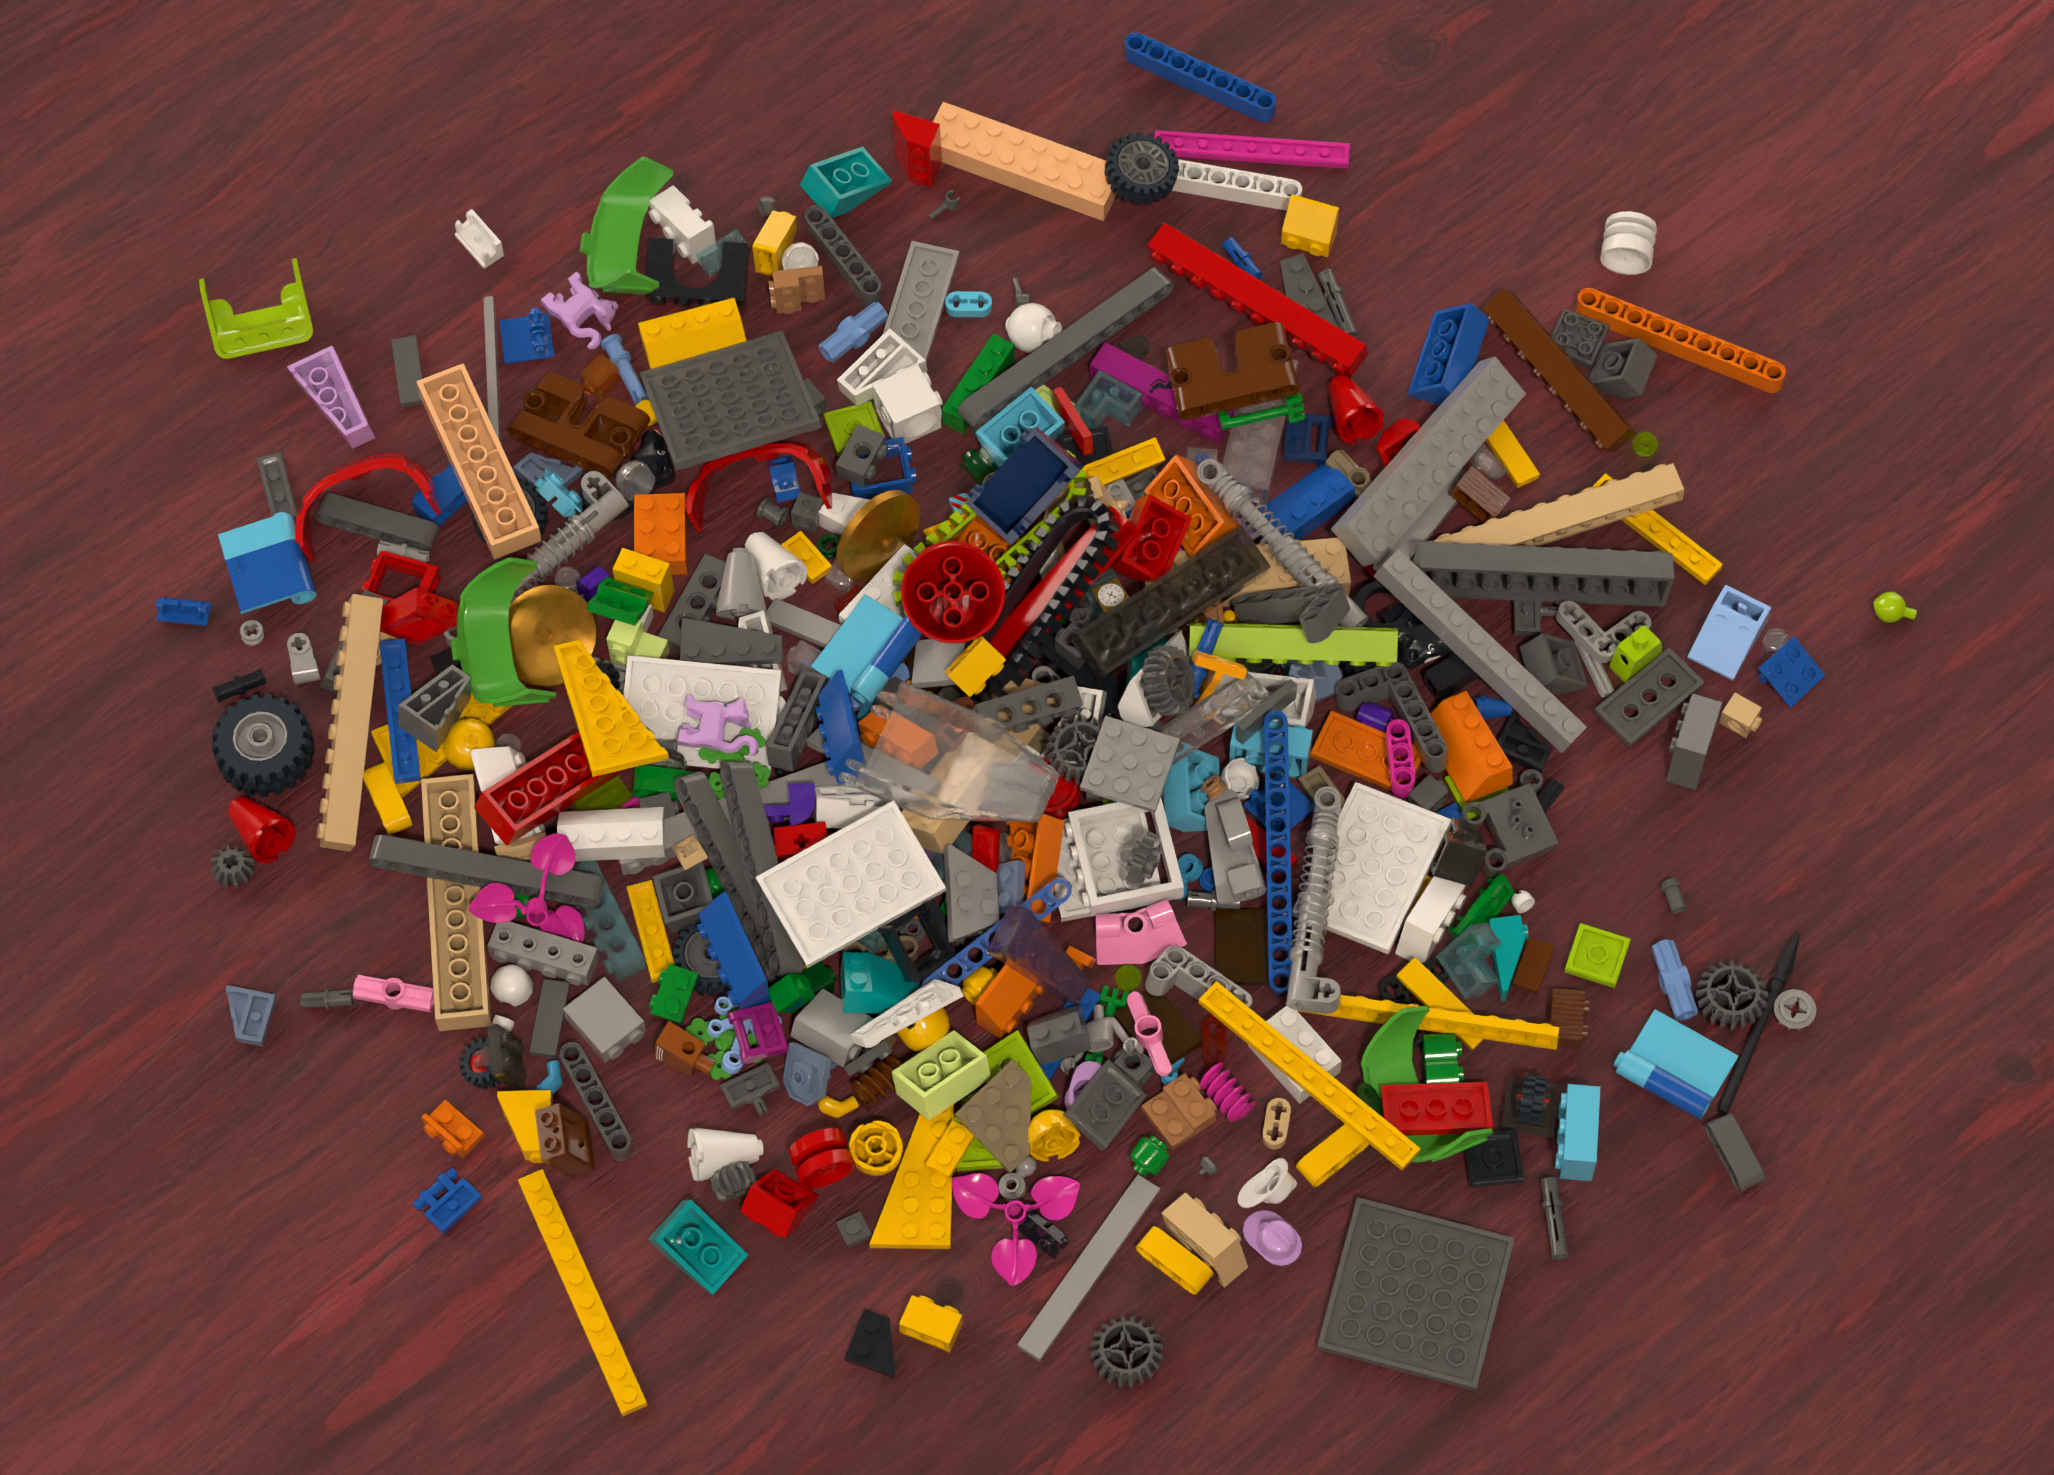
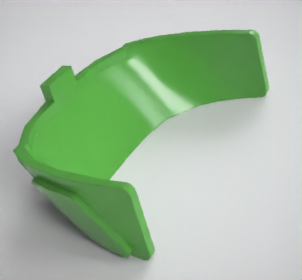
[580,157,673,295]
[451,558,556,707]
[1361,1006,1493,1162]

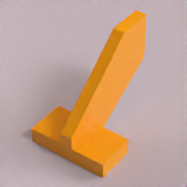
[1190,650,1247,711]

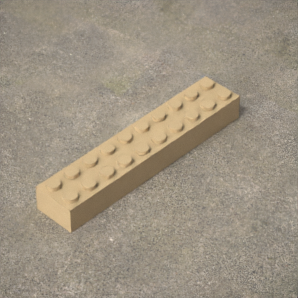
[421,774,492,1031]

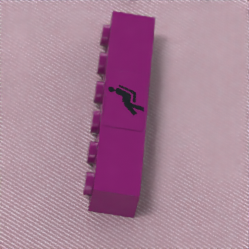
[1090,342,1235,444]

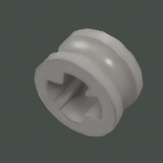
[240,620,264,646]

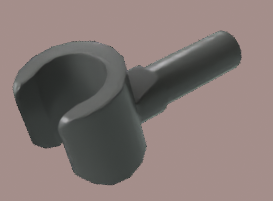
[928,190,960,220]
[1012,278,1030,308]

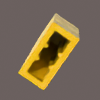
[752,211,797,276]
[497,1090,553,1163]

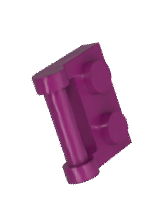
[728,1002,788,1064]

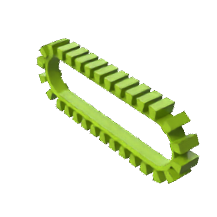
[893,450,1087,617]

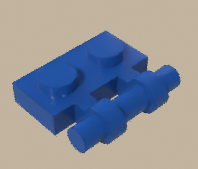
[412,1167,483,1235]

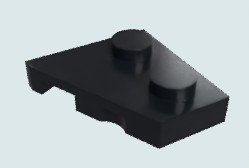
[1498,712,1552,773]
[845,1309,895,1378]

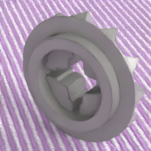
[1774,989,1816,1031]

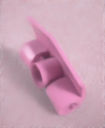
[1096,898,1187,965]

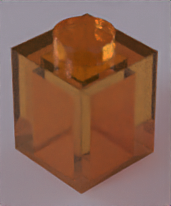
[580,354,621,399]

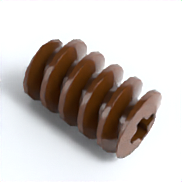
[851,1055,902,1111]

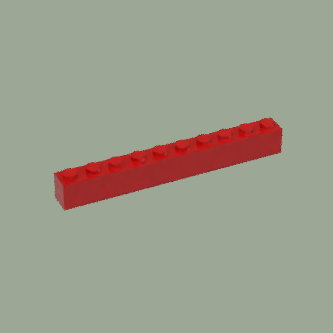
[1147,222,1368,378]

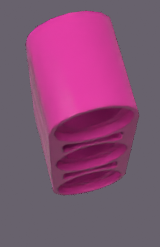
[1385,719,1415,798]

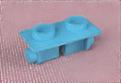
[534,469,582,518]

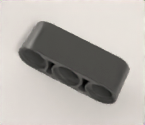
[1705,1113,1765,1192]

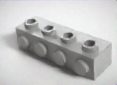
[487,921,599,986]

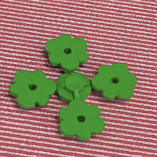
[698,728,771,799]
[685,1003,762,1080]

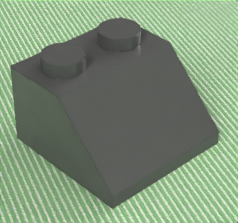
[1589,338,1657,399]
[1520,633,1588,695]
[653,861,713,933]
[1027,1004,1091,1065]

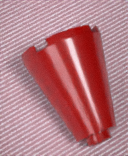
[1328,375,1385,444]
[228,796,296,864]

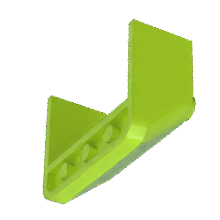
[199,258,313,359]

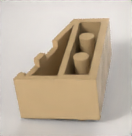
[1162,1193,1248,1288]

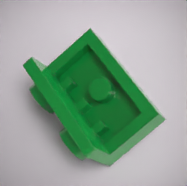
[649,964,699,1025]

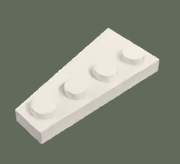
[851,979,963,1048]

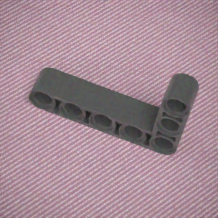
[1232,584,1350,643]
[1335,662,1448,773]

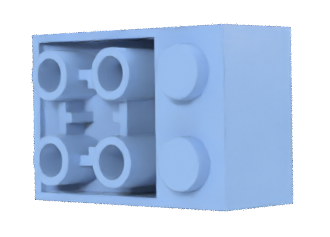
[1687,585,1771,681]

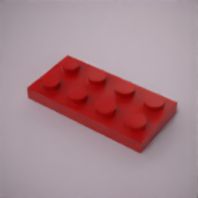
[1380,1082,1493,1136]

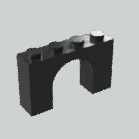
[645,238,750,309]
[1380,602,1480,702]

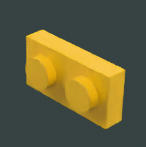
[781,531,832,584]
[926,1120,975,1180]

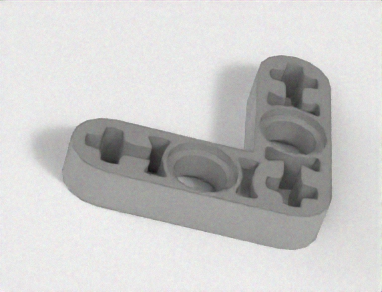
[1556,601,1651,663]

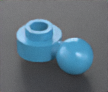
[1174,854,1203,900]

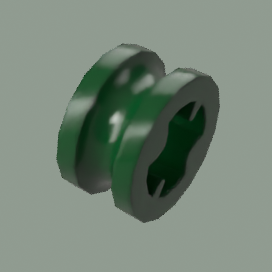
[817,533,840,559]

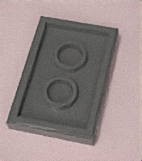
[1063,1059,1147,1151]

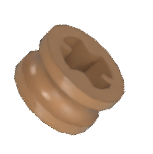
[1200,774,1227,800]

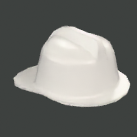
[1238,1158,1297,1208]

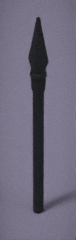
[1717,932,1800,1115]

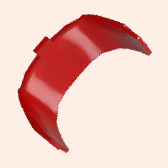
[685,441,832,532]
[295,452,441,562]

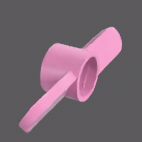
[1127,992,1172,1076]

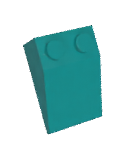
[800,146,892,218]
[840,952,920,1014]
[647,1200,748,1295]

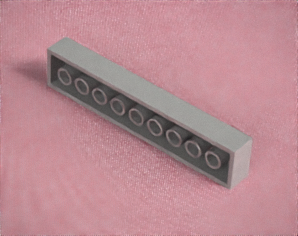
[1331,357,1526,566]

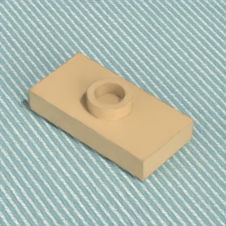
[671,835,708,870]

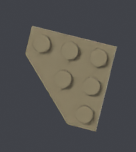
[954,1059,1031,1174]

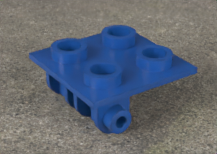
[499,308,554,364]
[1758,636,1825,708]
[1243,773,1314,833]

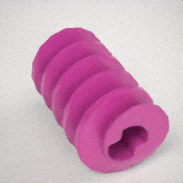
[1200,1062,1256,1122]

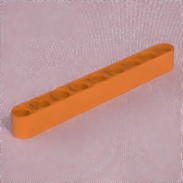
[1576,288,1786,393]

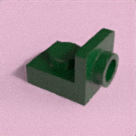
[958,447,998,486]

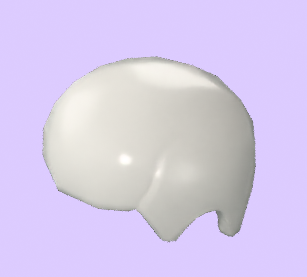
[781,242,819,270]
[1220,758,1260,800]
[490,964,533,1006]

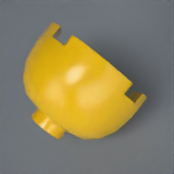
[443,718,495,770]
[896,1008,950,1052]
[1028,1110,1080,1161]
[849,1121,903,1176]

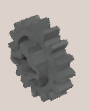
[1126,832,1162,889]

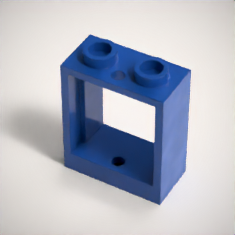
[844,437,917,500]

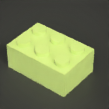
[892,1030,991,1120]

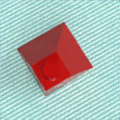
[1376,418,1420,467]

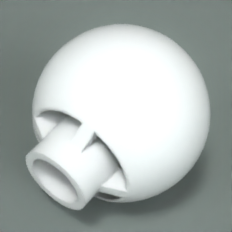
[1005,303,1062,353]

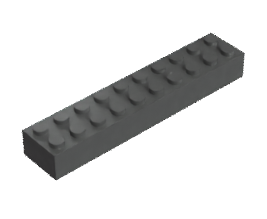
[1413,541,1675,607]

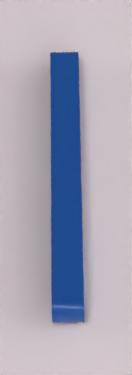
[1264,710,1292,996]

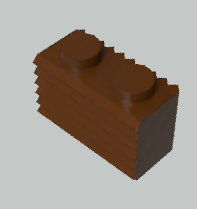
[1448,465,1511,523]
[1550,988,1589,1049]

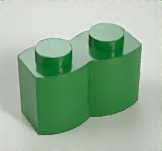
[1422,1033,1464,1084]

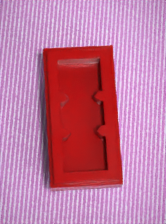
[972,825,1000,873]

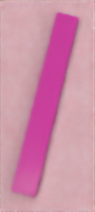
[1154,130,1350,169]

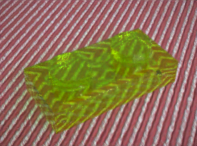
[574,776,633,811]

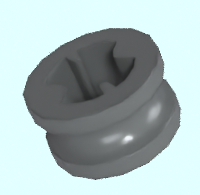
[1519,769,1543,794]

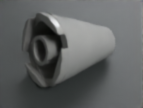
[715,548,767,620]

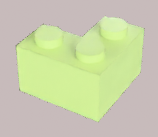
[607,620,670,666]

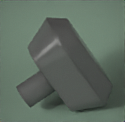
[1199,1156,1219,1176]

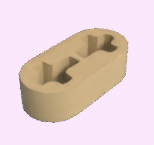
[1262,1098,1291,1150]

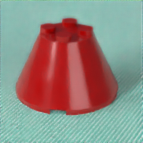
[901,541,1005,644]

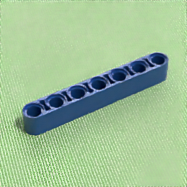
[1125,33,1276,122]
[922,877,1072,987]

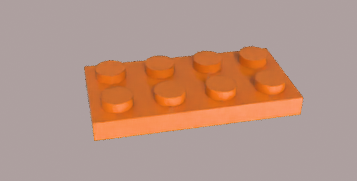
[1310,711,1422,791]

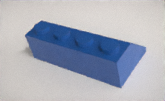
[1407,303,1490,405]
[1244,464,1355,544]
[815,670,868,785]
[696,892,770,1010]

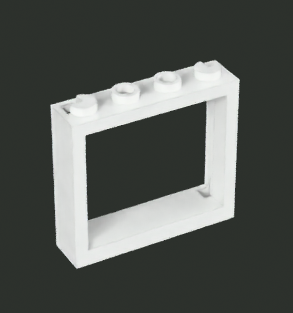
[1064,798,1184,917]

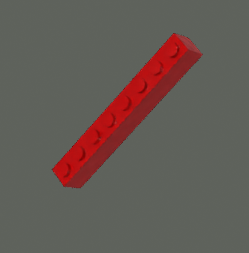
[989,506,1140,677]

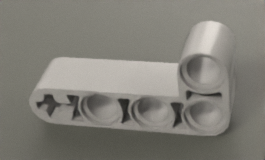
[1145,946,1252,1008]

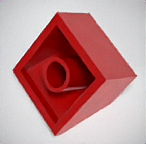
[740,1168,819,1239]

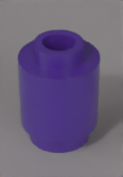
[1356,702,1397,733]

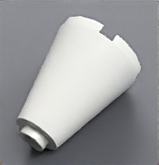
[745,532,808,600]
[688,1128,763,1181]

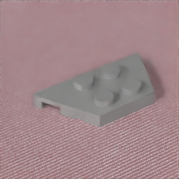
[943,844,999,942]

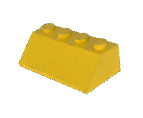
[638,298,746,369]

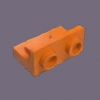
[421,1100,484,1159]

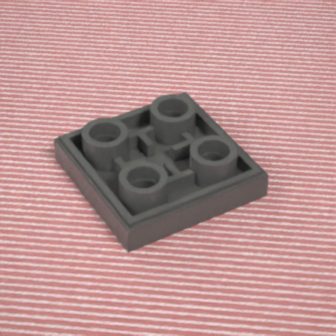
[1552,308,1610,369]

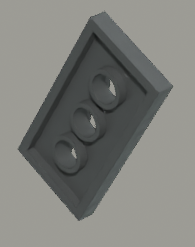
[1594,648,1705,748]

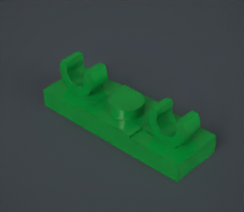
[1448,874,1515,950]

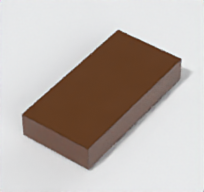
[1512,937,1554,995]

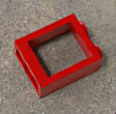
[361,550,441,618]
[380,588,457,646]

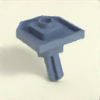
[1281,659,1343,703]
[783,1042,838,1106]

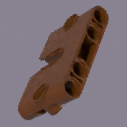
[1164,322,1299,420]
[507,372,650,479]

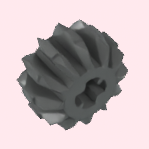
[210,844,255,889]
[710,1162,756,1202]

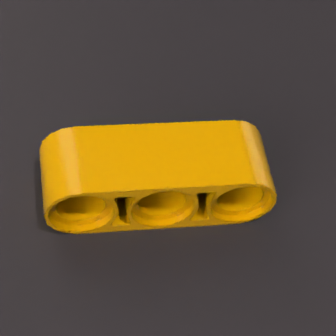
[363,762,413,836]
[1296,1124,1369,1188]
[1136,1226,1214,1295]

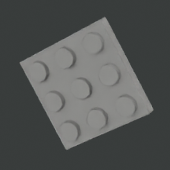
[1080,716,1180,813]

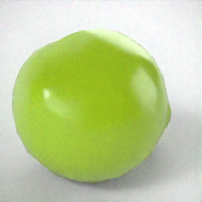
[1873,592,1917,623]

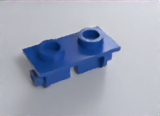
[156,597,212,626]

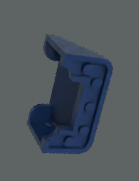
[966,427,1084,545]

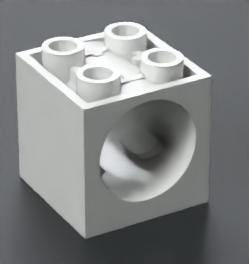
[872,364,943,444]

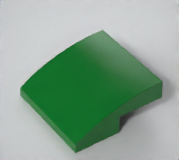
[587,577,654,626]

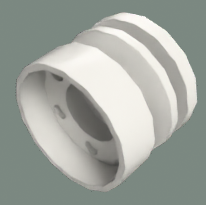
[1600,211,1657,275]

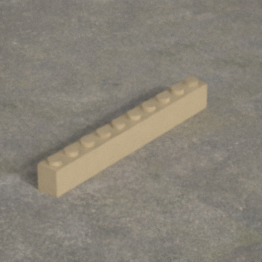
[1433,463,1684,547]
[317,594,383,852]

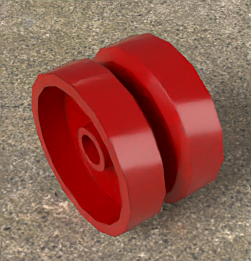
[1027,758,1081,820]
[788,1128,856,1189]

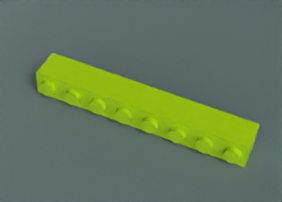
[1189,623,1398,666]

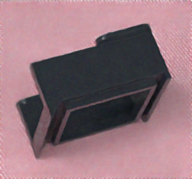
[877,900,957,984]

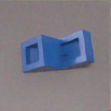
[766,455,801,502]

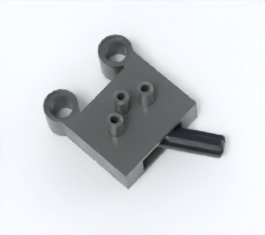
[1459,779,1564,878]

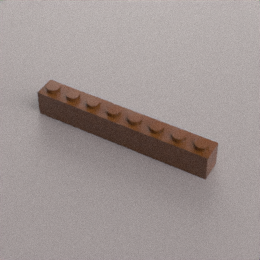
[1483,287,1637,453]

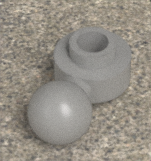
[999,1156,1036,1201]

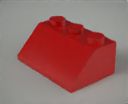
[892,110,942,187]
[1110,494,1192,585]

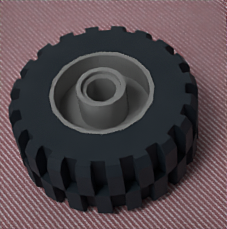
[211,694,315,797]

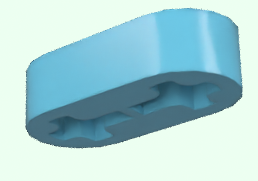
[945,291,992,317]

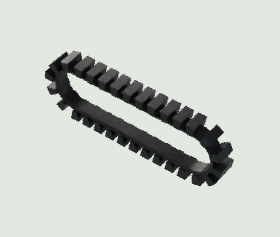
[955,495,1120,703]

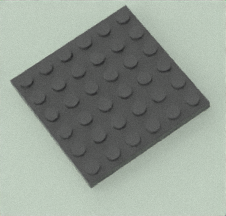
[639,331,822,471]
[1317,1197,1515,1391]

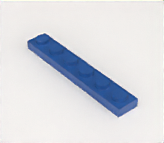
[379,638,421,784]

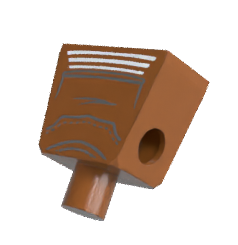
[654,1021,716,1076]

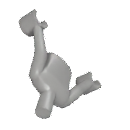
[1060,1005,1144,1076]

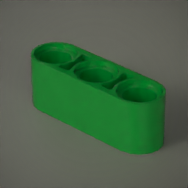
[632,765,709,803]

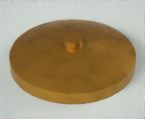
[836,490,920,582]
[508,585,599,688]

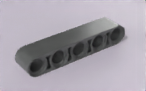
[805,205,882,306]
[315,493,440,552]
[560,1042,633,1162]

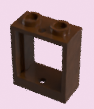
[535,1103,595,1178]

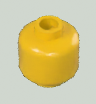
[962,966,998,1005]

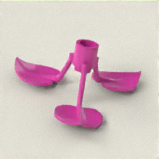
[469,834,584,943]
[952,1173,1080,1286]

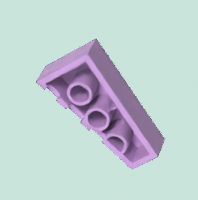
[287,346,375,448]

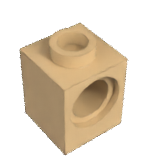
[1719,693,1762,738]

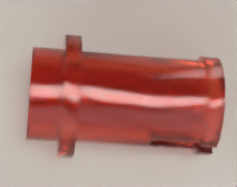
[834,585,862,614]

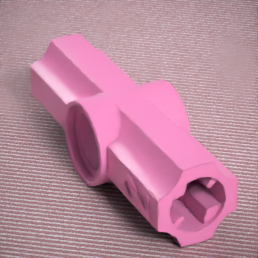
[353,975,434,1013]

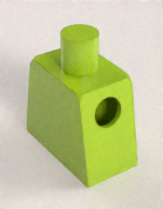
[1609,625,1662,683]

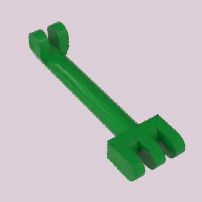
[1218,393,1306,430]
[1085,985,1130,1065]

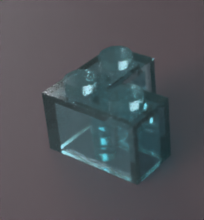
[1074,370,1143,429]
[1436,923,1502,999]

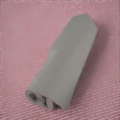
[1204,789,1267,904]

